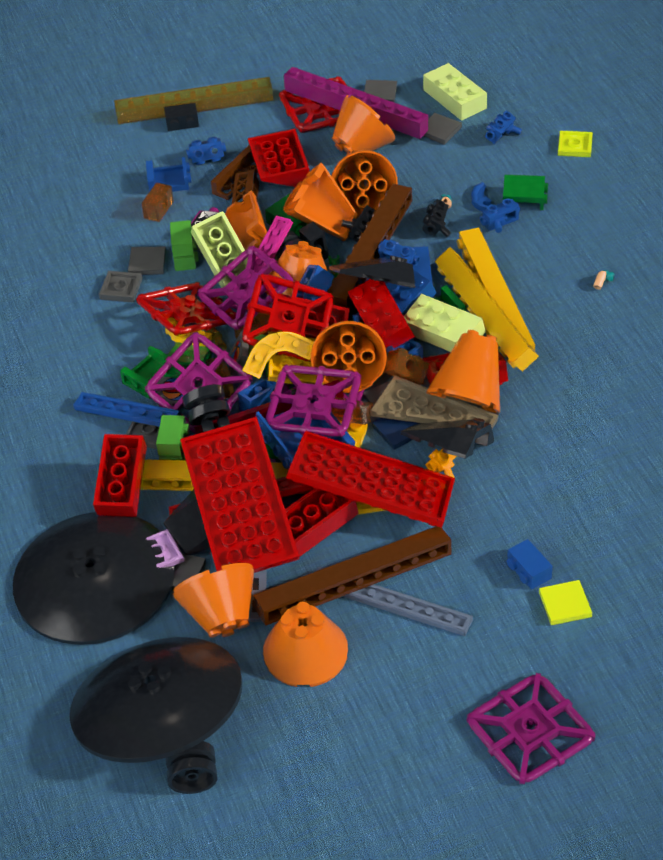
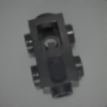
[422,199,451,237]
[341,205,376,242]

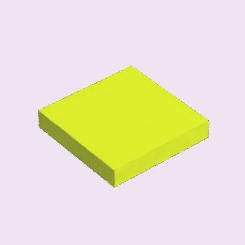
[558,131,593,157]
[539,580,592,625]

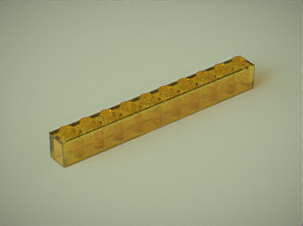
[114,77,274,124]

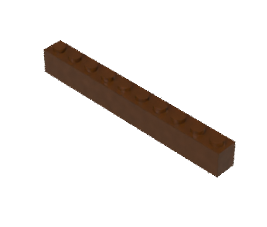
[327,184,412,308]
[254,526,452,626]

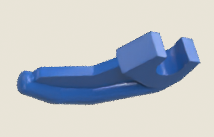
[471,182,491,212]

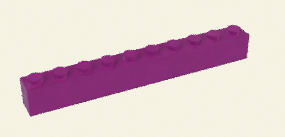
[284,67,428,139]

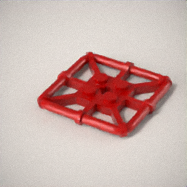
[279,76,347,133]
[242,273,334,362]
[136,282,236,336]

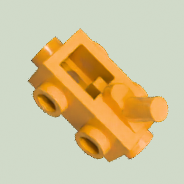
[425,448,457,478]

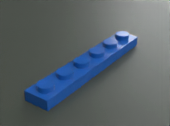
[73,392,181,427]

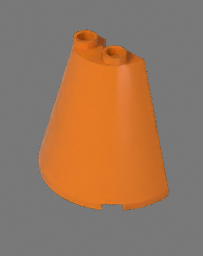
[283,163,358,241]
[225,191,267,250]
[426,330,500,414]

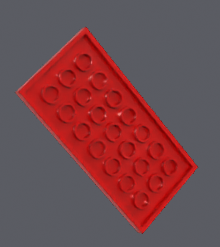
[180,417,300,573]
[286,431,455,528]

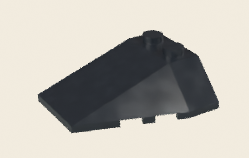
[329,255,415,288]
[401,418,494,459]
[163,489,211,555]

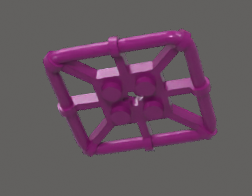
[197,246,293,330]
[145,332,253,434]
[265,365,361,437]
[466,673,596,785]

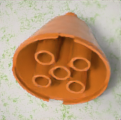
[332,95,395,155]
[331,150,398,218]
[265,241,332,296]
[311,321,387,393]
[173,563,254,638]
[263,602,348,687]

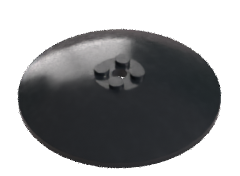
[12,512,175,645]
[69,637,243,763]

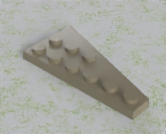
[370,376,499,429]

